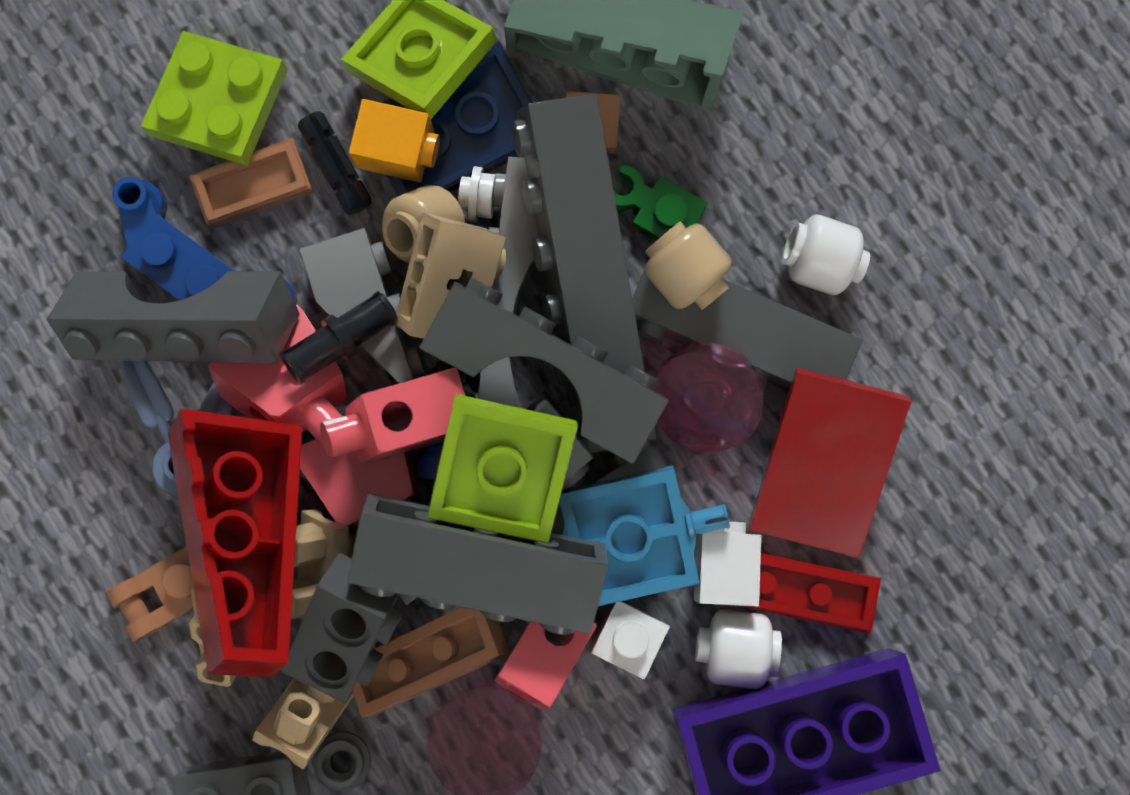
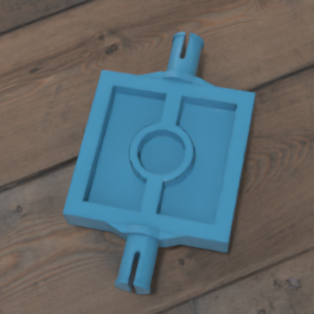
[559,466,730,606]

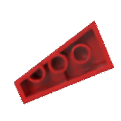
[168,408,302,678]

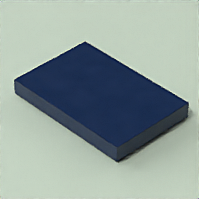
[355,42,533,197]

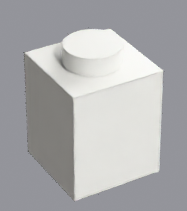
[694,522,761,606]
[590,601,670,680]

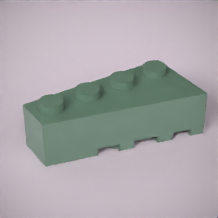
[504,0,744,112]

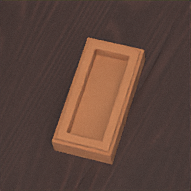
[189,138,314,229]

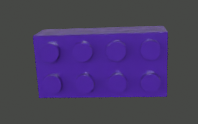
[671,648,941,795]

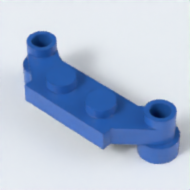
[112,177,298,305]

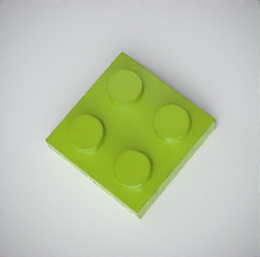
[341,0,497,119]
[140,31,288,166]
[427,394,578,543]

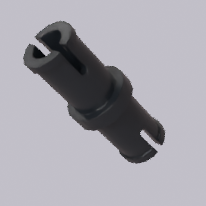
[279,291,398,385]

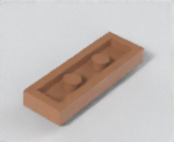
[353,607,511,718]

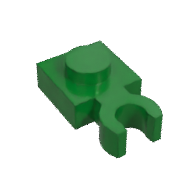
[614,165,708,241]

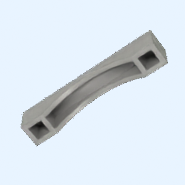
[473,157,539,408]

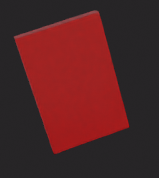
[749,367,911,558]

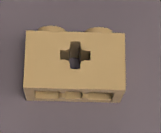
[396,212,506,339]

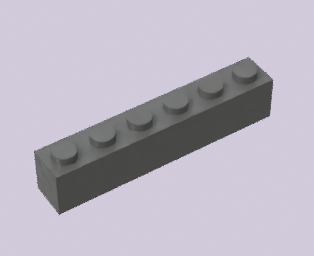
[511,93,656,453]

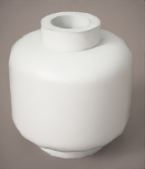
[782,214,870,295]
[695,609,782,689]

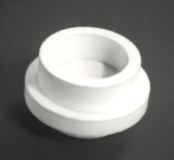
[458,166,496,223]

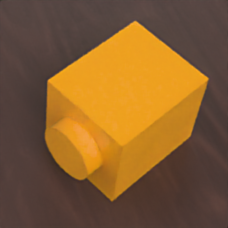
[349,99,440,183]

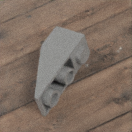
[300,228,426,383]

